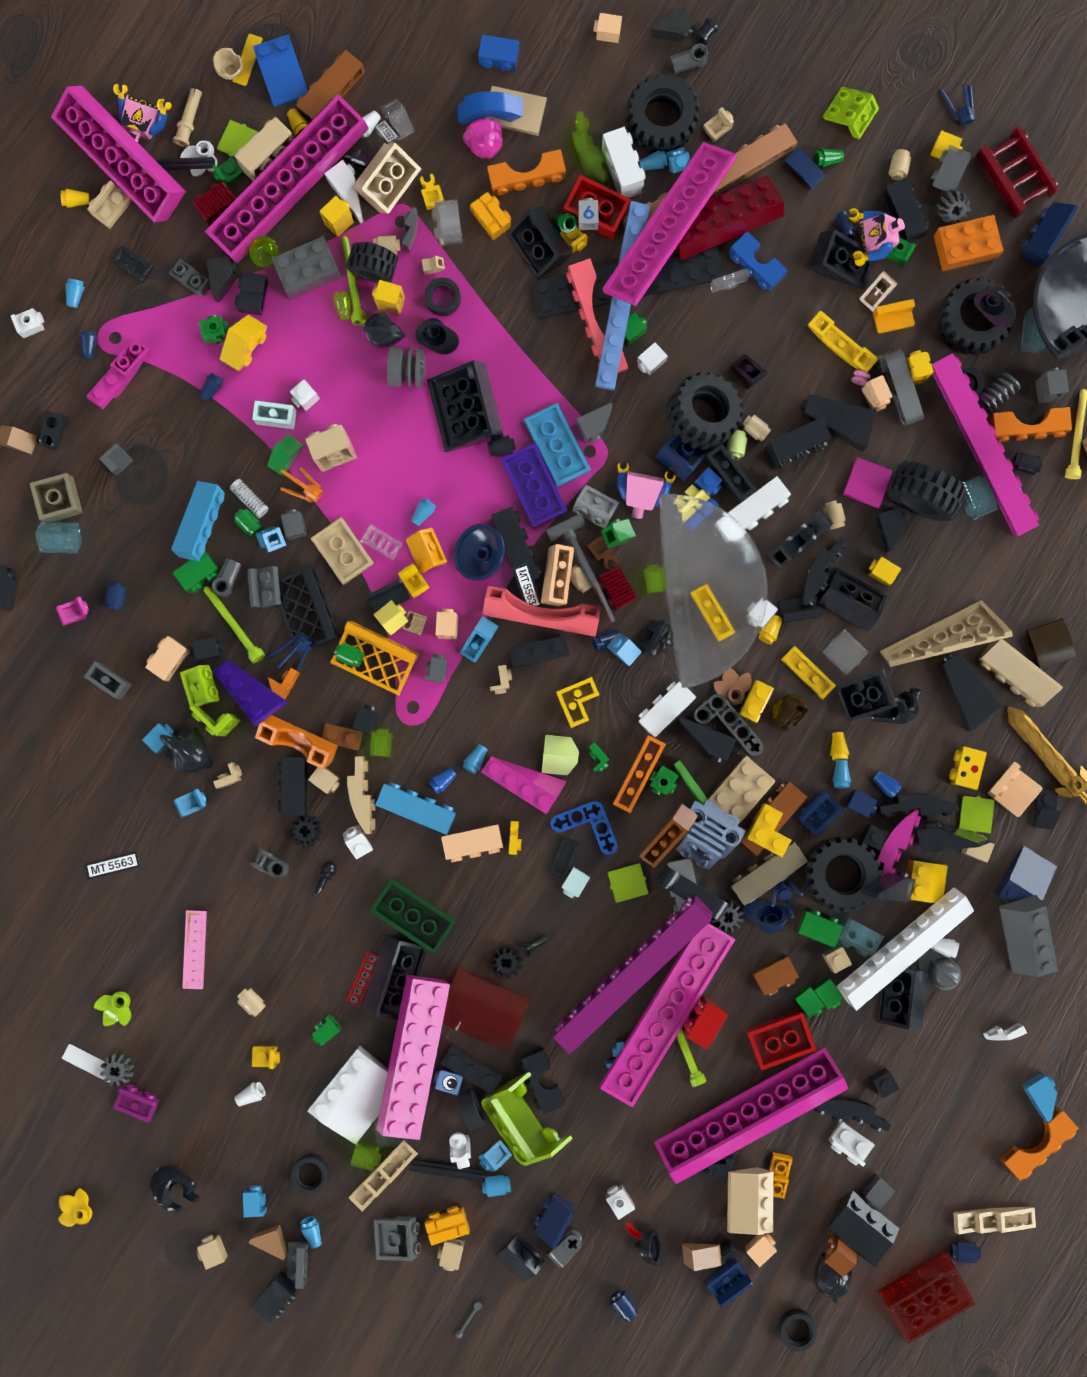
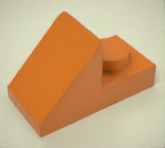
[268,668,300,700]

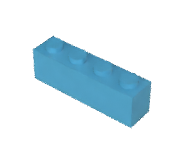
[171,481,225,561]
[375,782,456,835]

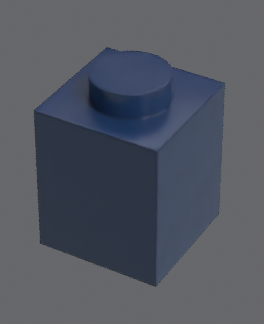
[844,790,877,818]

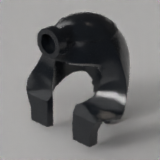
[871,687,922,724]
[160,727,213,773]
[149,1165,200,1213]

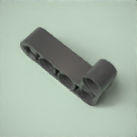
[876,349,924,426]
[693,694,764,756]

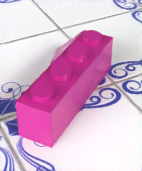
[481,756,567,814]

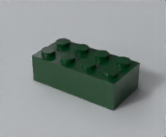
[370,877,457,954]

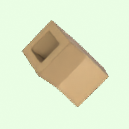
[422,256,445,275]

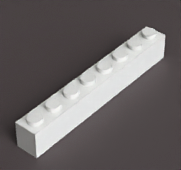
[836,888,974,1011]

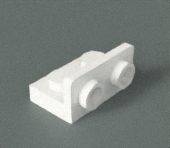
[828,1122,875,1167]

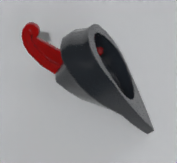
[625,1221,663,1266]

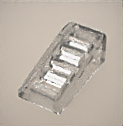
[359,524,403,560]

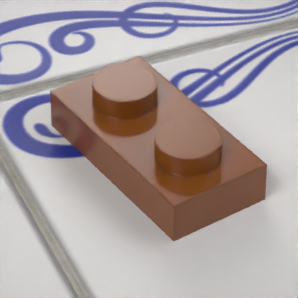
[322,724,363,750]

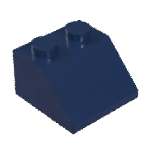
[533,1192,574,1249]

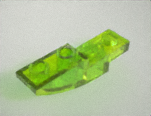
[572,111,608,186]

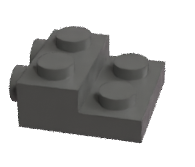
[374,1216,421,1261]

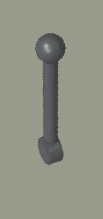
[455,1301,482,1338]

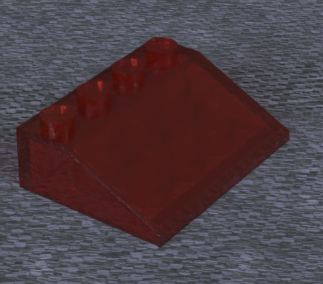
[442,967,530,1051]
[878,1251,975,1344]

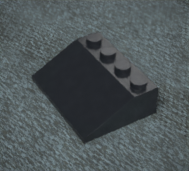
[427,360,504,452]

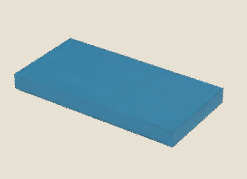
[523,403,591,487]

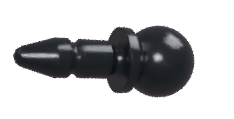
[315,861,337,895]

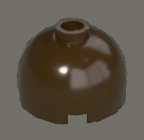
[772,694,810,733]

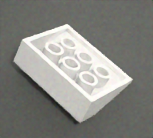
[308,1046,388,1144]

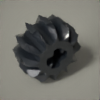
[290,815,323,848]
[490,945,523,979]

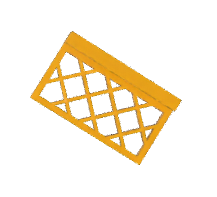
[330,621,420,696]

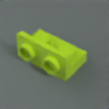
[180,665,219,707]

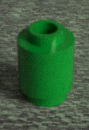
[234,509,262,537]
[334,642,364,667]

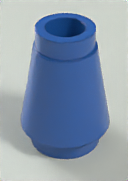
[428,767,457,794]
[872,771,902,798]

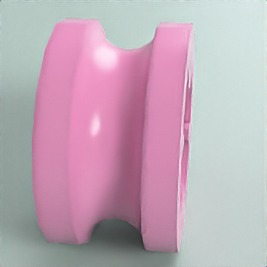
[851,370,871,386]

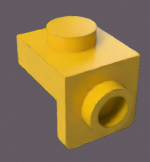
[398,564,430,598]

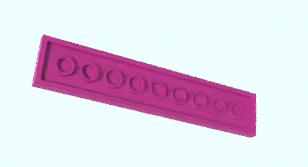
[602,142,736,306]
[599,923,735,1107]

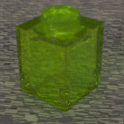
[643,564,667,594]
[370,729,393,757]
[350,1141,382,1171]

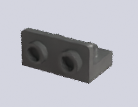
[248,566,281,608]
[287,1241,308,1289]

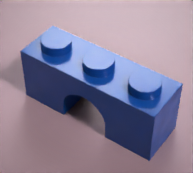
[729,232,788,292]

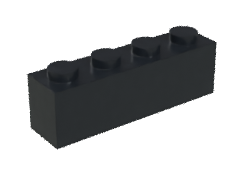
[491,507,542,587]

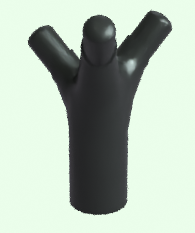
[517,934,548,957]

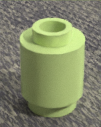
[726,430,747,460]

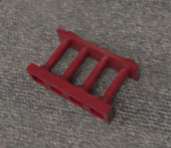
[976,126,1059,218]

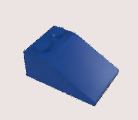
[253,34,308,108]

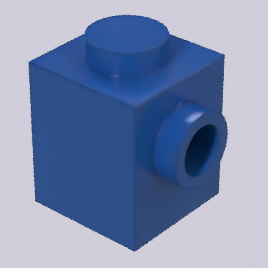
[694,467,722,496]

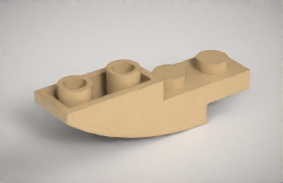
[347,756,376,834]

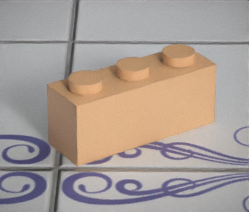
[541,544,574,607]
[441,824,503,862]

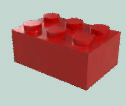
[563,174,631,240]
[682,995,728,1050]
[745,1010,817,1071]

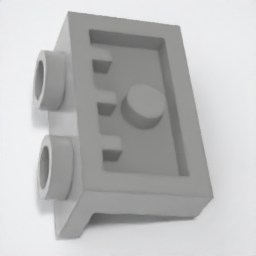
[572,485,619,528]

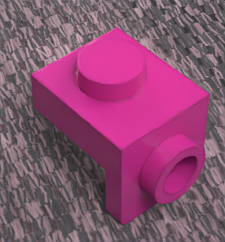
[56,596,89,626]

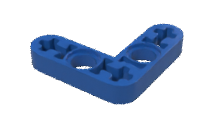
[550,801,617,855]

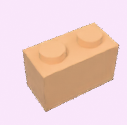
[436,609,459,640]
[145,636,190,682]

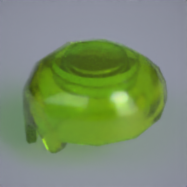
[250,236,279,268]

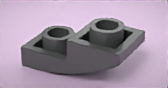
[401,207,418,253]
[169,259,210,297]

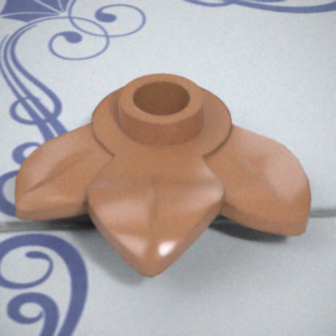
[714,667,752,705]

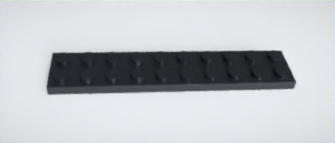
[532,246,724,319]

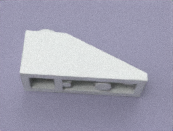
[324,160,363,224]

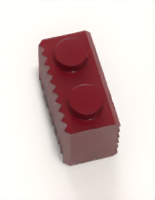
[193,181,236,226]
[598,565,637,611]

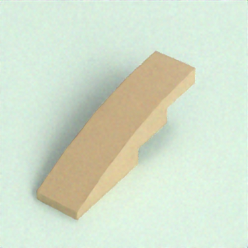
[348,1140,418,1212]
[953,1207,1036,1234]

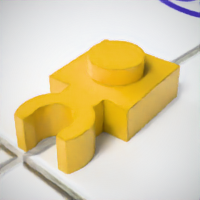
[420,174,445,210]
[509,821,522,855]

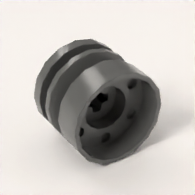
[387,346,426,389]

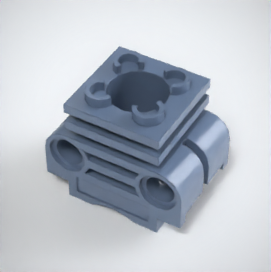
[675,800,746,870]

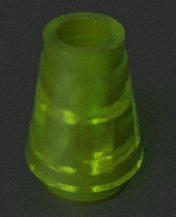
[332,291,351,321]

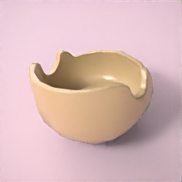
[213,48,243,80]

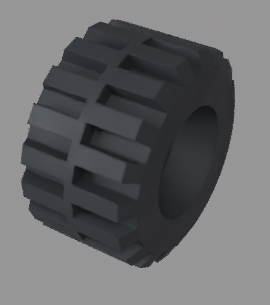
[346,242,398,283]

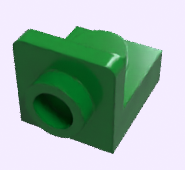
[212,157,244,186]
[588,742,610,773]

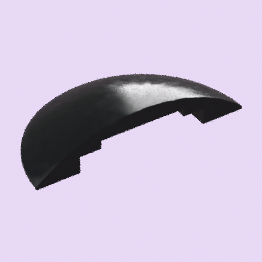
[1033,233,1087,360]

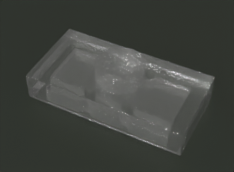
[710,269,750,293]

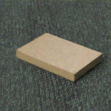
[485,86,547,136]
[310,517,374,586]

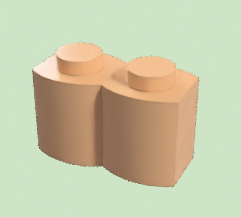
[861,375,893,412]

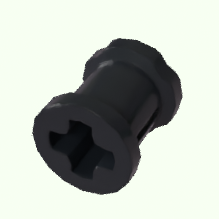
[694,18,719,45]
[720,1239,740,1265]

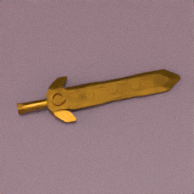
[1007,707,1087,806]

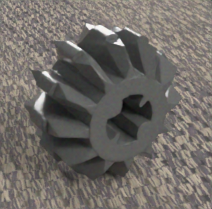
[937,190,971,225]
[711,900,744,933]
[100,1053,134,1087]

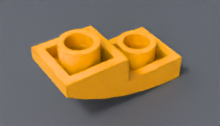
[769,1152,793,1199]

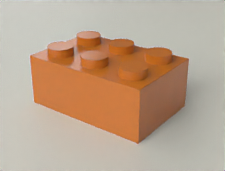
[933,215,1004,271]

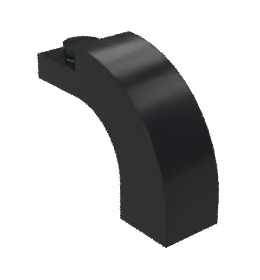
[768,509,834,569]

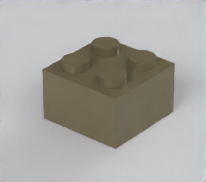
[30,473,83,524]

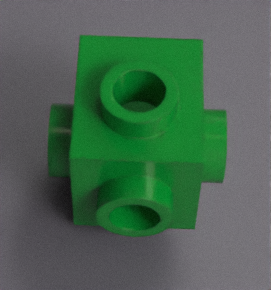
[199,315,230,345]
[649,766,679,796]

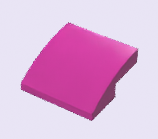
[843,457,893,508]

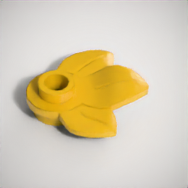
[58,1188,92,1227]

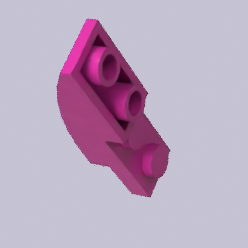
[87,338,150,410]
[878,809,921,878]

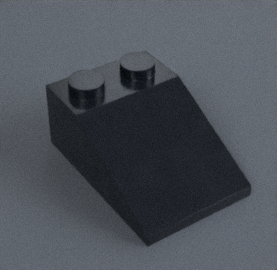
[808,229,874,290]
[835,669,898,722]
[677,717,736,763]
[917,821,990,853]

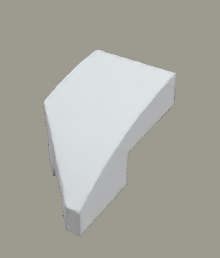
[983,1023,1027,1040]

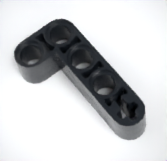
[655,864,730,921]

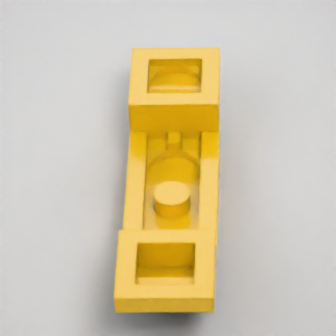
[808,310,878,373]

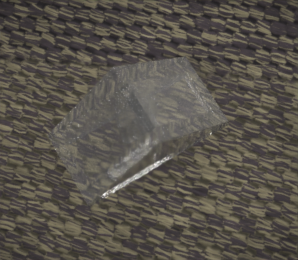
[380,98,415,140]

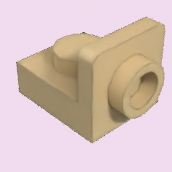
[213,762,242,789]

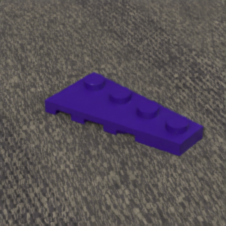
[213,660,287,726]

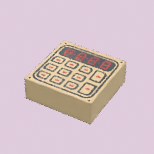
[402,611,427,636]

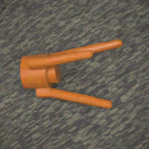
[280,467,323,503]

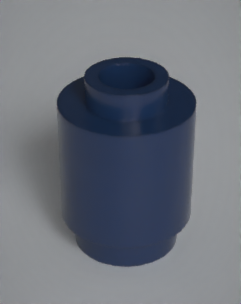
[105,582,127,611]
[951,1241,981,1263]
[610,1290,638,1322]

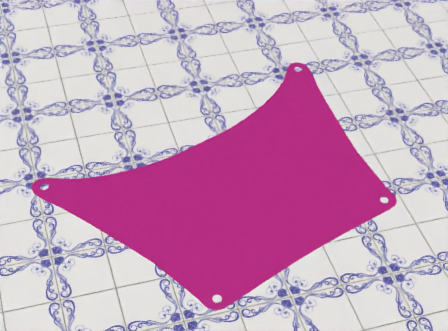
[97,204,608,726]

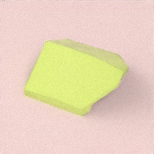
[542,735,579,775]

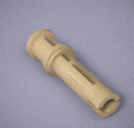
[172,88,202,148]

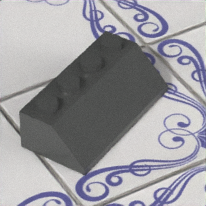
[999,895,1058,977]

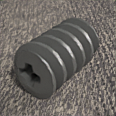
[977,373,1021,414]

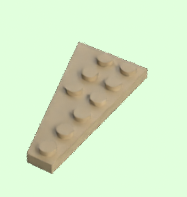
[880,600,1013,667]

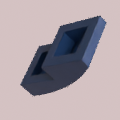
[784,148,825,190]

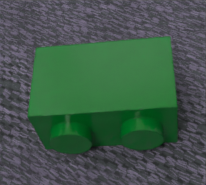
[173,551,221,593]
[796,908,843,948]

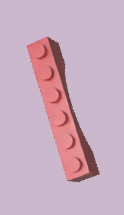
[566,259,628,373]
[483,586,601,637]

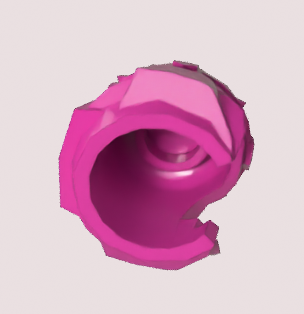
[463,118,503,159]

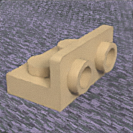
[87,180,133,229]

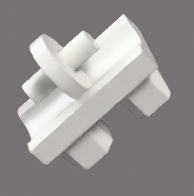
[449,1132,471,1169]

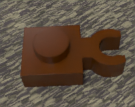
[587,535,618,571]

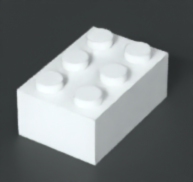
[602,127,645,198]

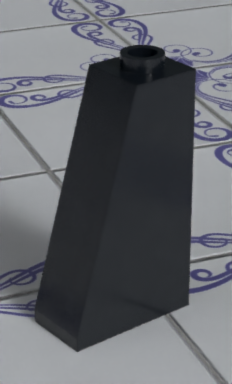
[800,394,876,451]
[938,653,1002,731]

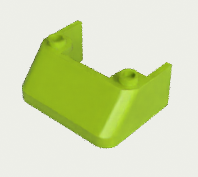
[481,1072,573,1166]

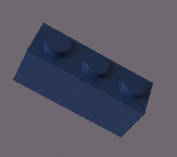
[1019,202,1079,268]

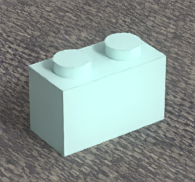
[252,401,297,429]

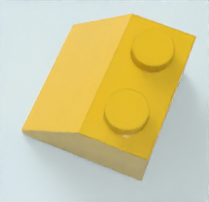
[907,860,948,903]

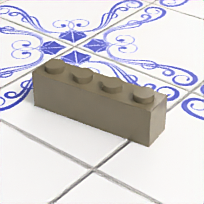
[729,842,808,906]

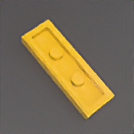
[690,583,735,642]
[781,646,836,699]

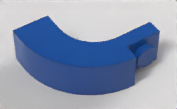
[457,91,523,125]

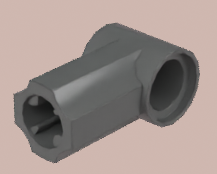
[670,44,708,74]
[212,558,242,598]

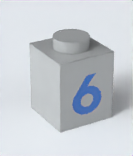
[578,198,598,230]

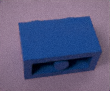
[478,35,520,71]

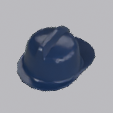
[743,899,789,933]

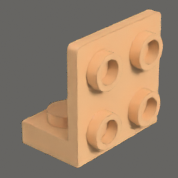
[987,762,1043,817]

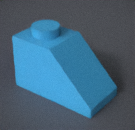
[459,616,498,663]
[1021,1072,1057,1122]

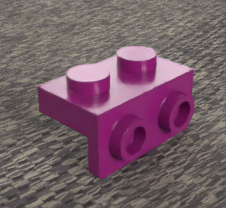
[113,1084,160,1123]

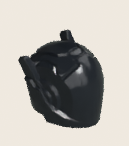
[362,310,406,349]
[814,1253,852,1303]

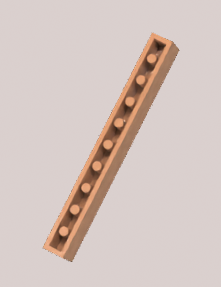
[624,123,797,228]

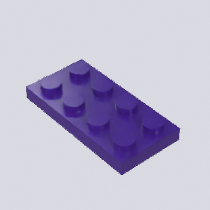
[501,443,567,528]

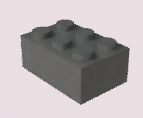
[271,236,341,299]

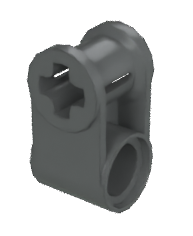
[250,847,289,878]
[546,1229,582,1269]

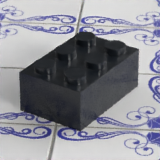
[764,417,832,470]

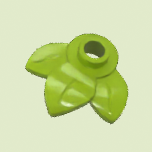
[94,991,131,1026]

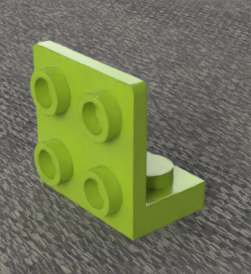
[823,87,879,139]
[190,705,241,737]

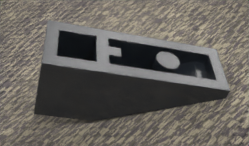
[861,871,916,902]

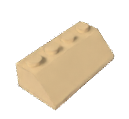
[977,639,1063,707]

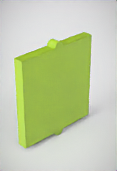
[217,120,258,158]
[958,796,995,833]
[608,863,649,903]

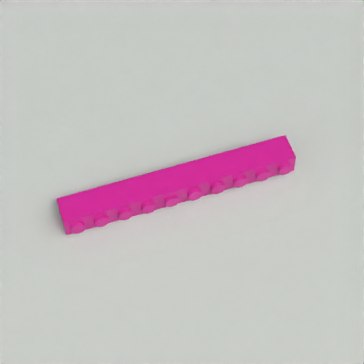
[932,353,1039,536]

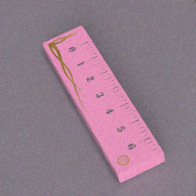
[183,910,207,989]

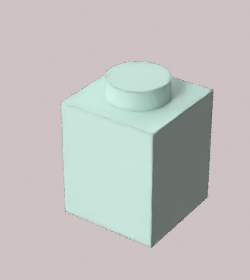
[561,867,590,898]

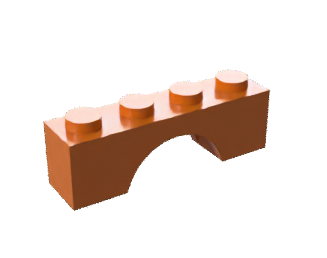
[487,149,566,195]
[988,407,1072,442]
[255,715,338,770]
[999,1107,1079,1181]

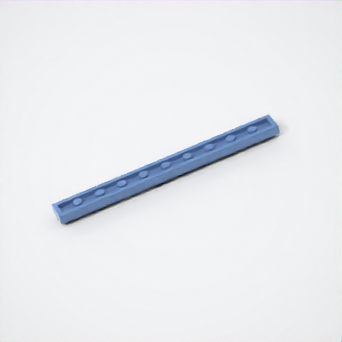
[595,201,650,391]

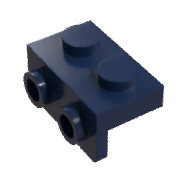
[798,790,844,837]
[703,1258,753,1307]

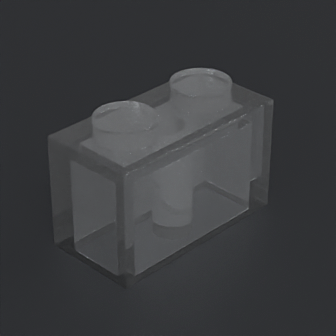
[432,199,463,245]

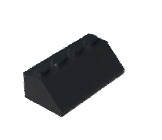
[361,934,427,1020]

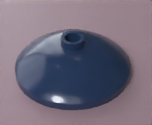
[454,524,505,581]

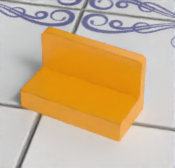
[873,299,915,334]
[406,528,447,574]

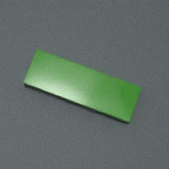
[673,760,708,805]

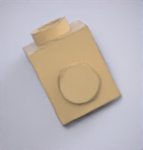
[703,107,734,142]
[490,665,512,695]

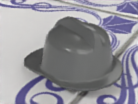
[918,949,962,991]

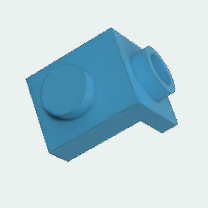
[173,788,206,818]

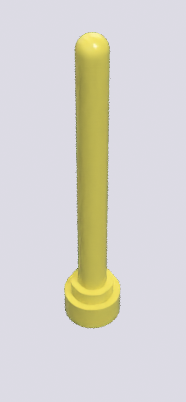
[1065,389,1087,479]

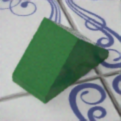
[267,435,304,477]

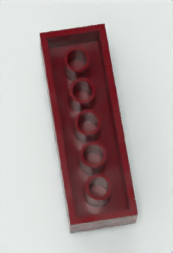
[675,175,784,261]

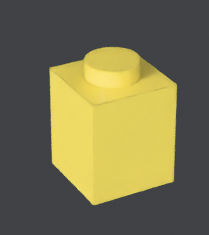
[374,600,408,635]

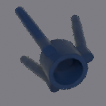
[939,84,975,126]
[269,633,312,671]
[771,881,803,918]

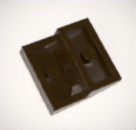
[1026,618,1076,669]

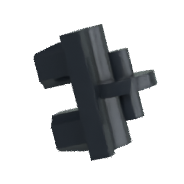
[639,619,674,657]

